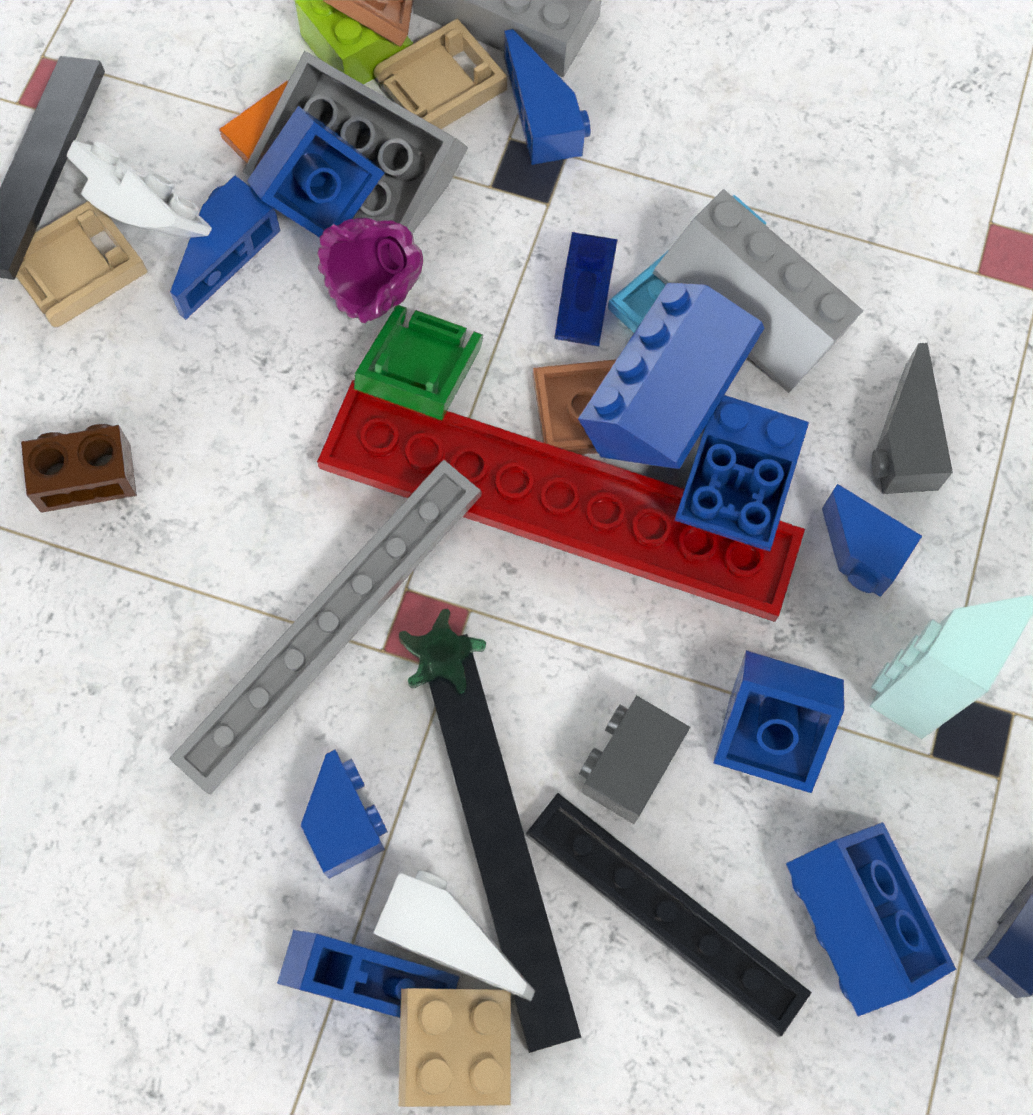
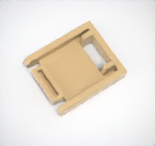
[374,18,507,129]
[16,201,148,327]

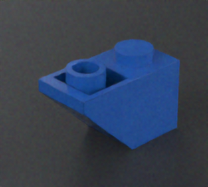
[301,749,388,879]

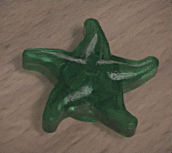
[399,609,486,694]

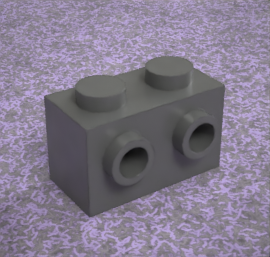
[579,695,691,824]

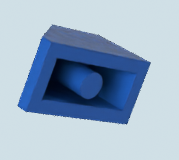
[822,484,922,597]

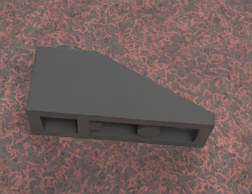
[872,343,953,494]

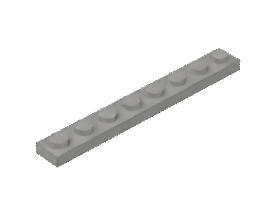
[169,460,481,794]

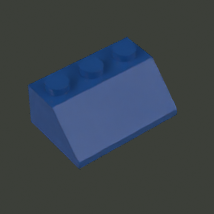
[786,822,956,1017]

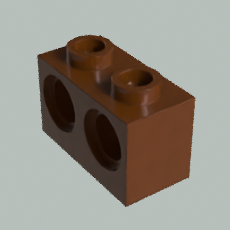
[21,424,137,513]

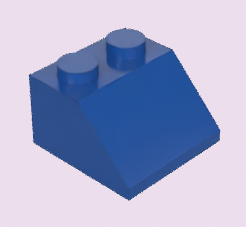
[247,106,385,238]
[713,650,845,793]

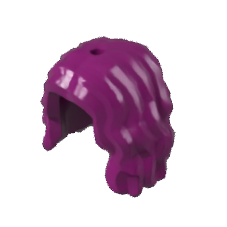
[317,217,423,324]

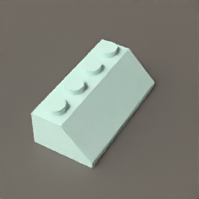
[870,595,1033,739]

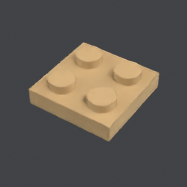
[398,988,511,1107]

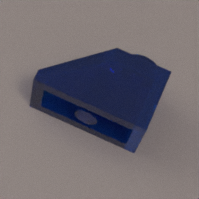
[554,232,618,347]

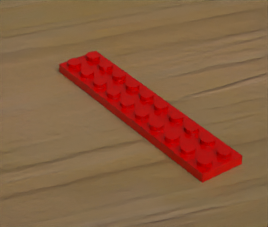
[317,380,805,622]

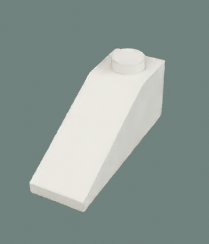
[373,870,535,1001]

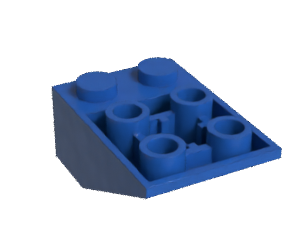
[675,395,809,552]

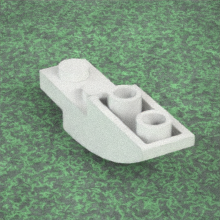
[66,140,212,238]

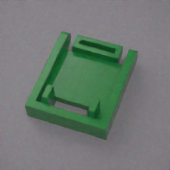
[354,305,483,420]

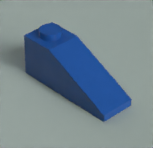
[504,29,591,165]
[170,175,281,320]
[277,930,460,1018]

